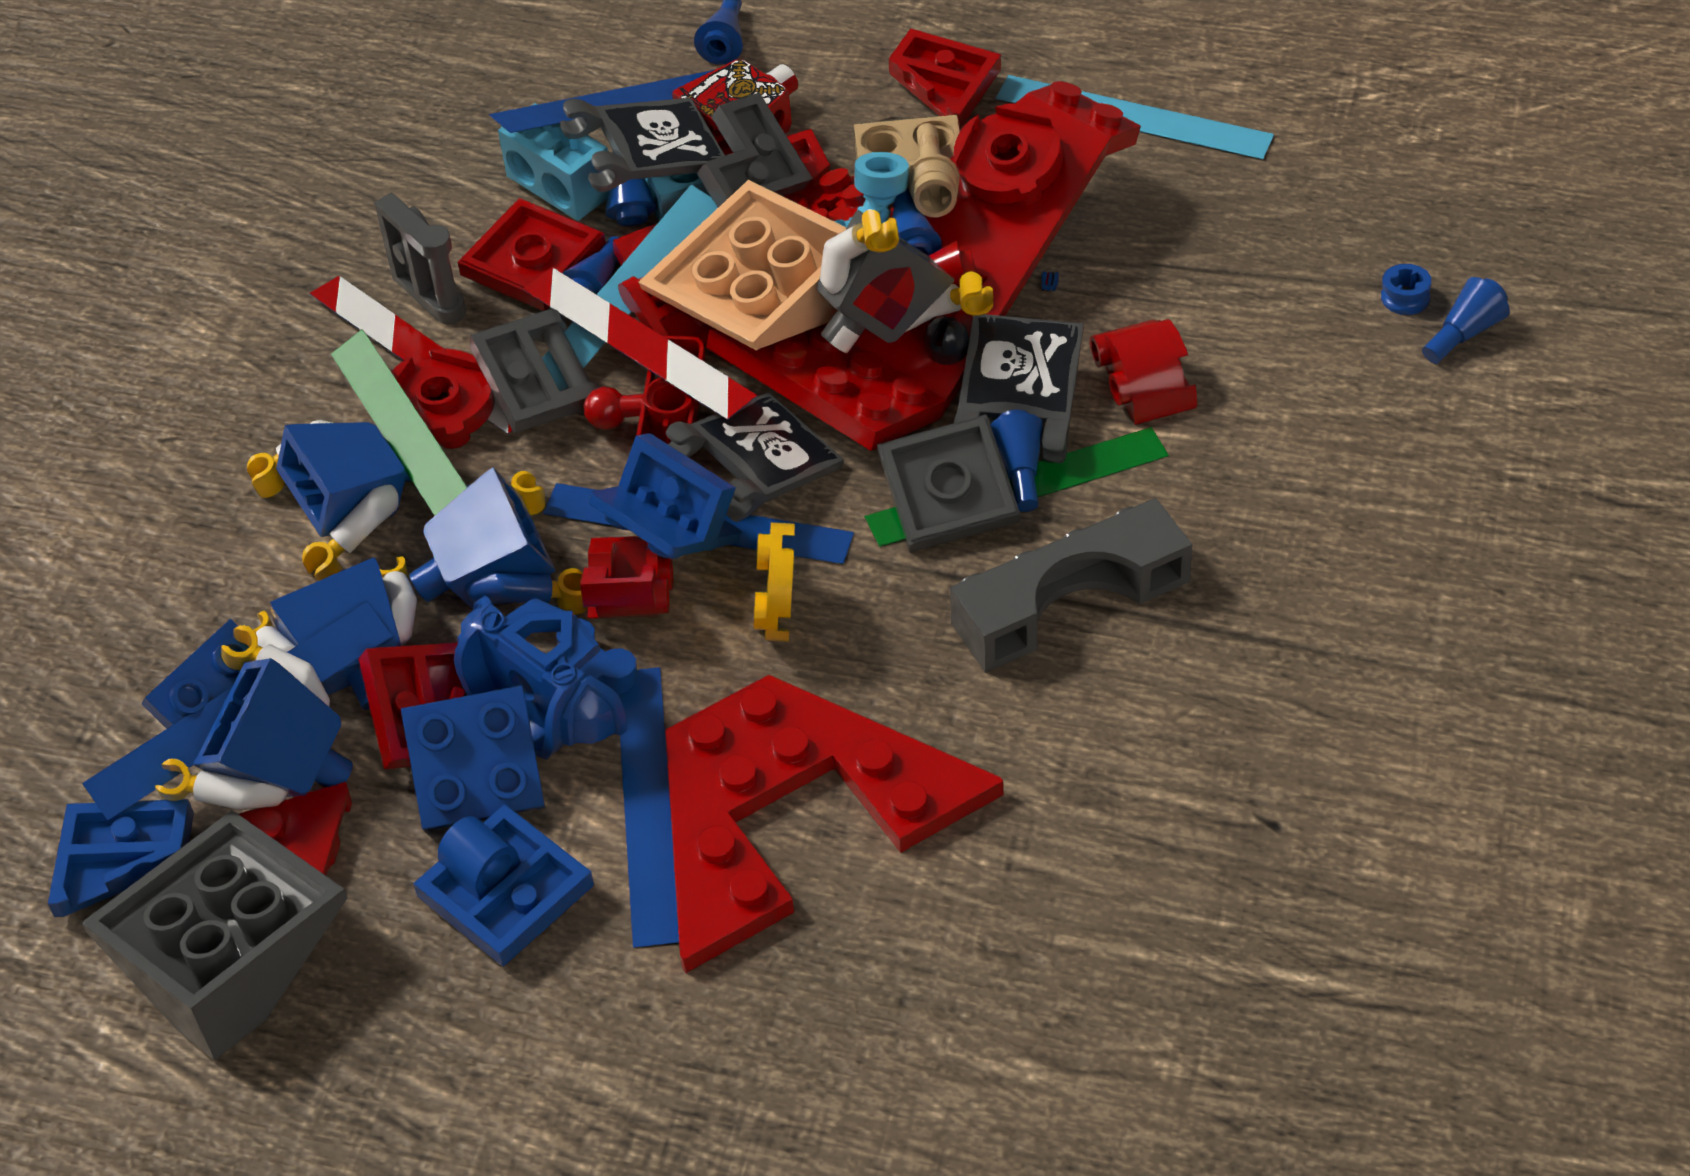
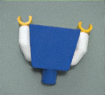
[247,420,412,581]
[239,556,417,710]
[155,625,353,810]

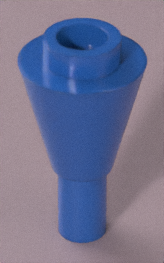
[694,0,743,64]
[605,149,657,226]
[892,188,942,256]
[562,236,619,295]
[1422,277,1510,364]
[990,409,1043,512]

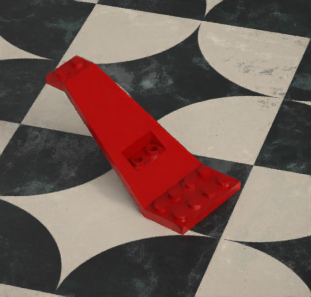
[706,81,1141,451]

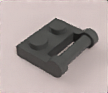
[374,192,466,324]
[469,309,599,434]

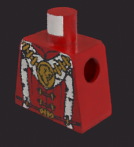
[672,60,798,155]

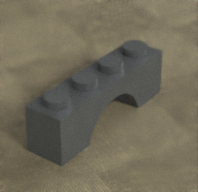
[950,498,1193,673]

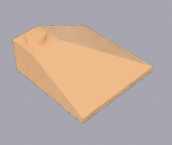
[639,180,846,350]

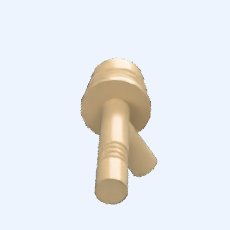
[908,123,960,217]

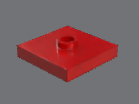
[457,198,606,311]

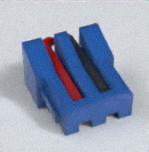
[1042,271,1059,291]

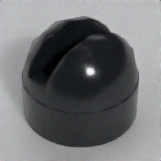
[924,316,970,365]

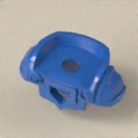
[454,596,637,760]

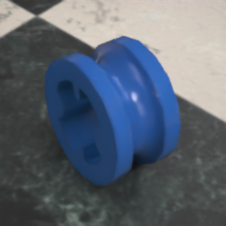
[1381,264,1431,315]

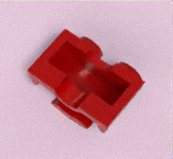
[1089,319,1197,425]
[580,536,674,619]

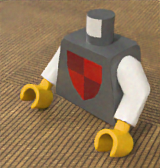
[817,209,993,353]

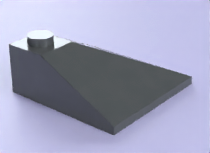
[81,810,348,1060]

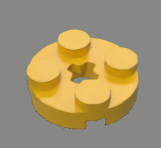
[753,522,795,642]

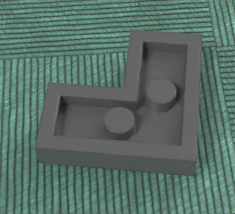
[697,92,813,207]

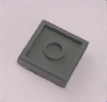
[877,414,1020,553]

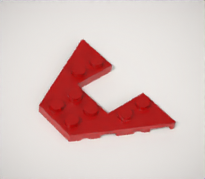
[666,675,1004,973]

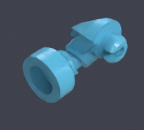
[834,152,909,228]

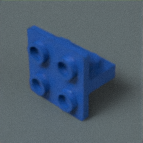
[588,433,742,559]

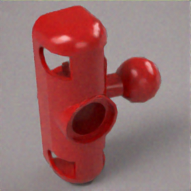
[583,336,706,444]

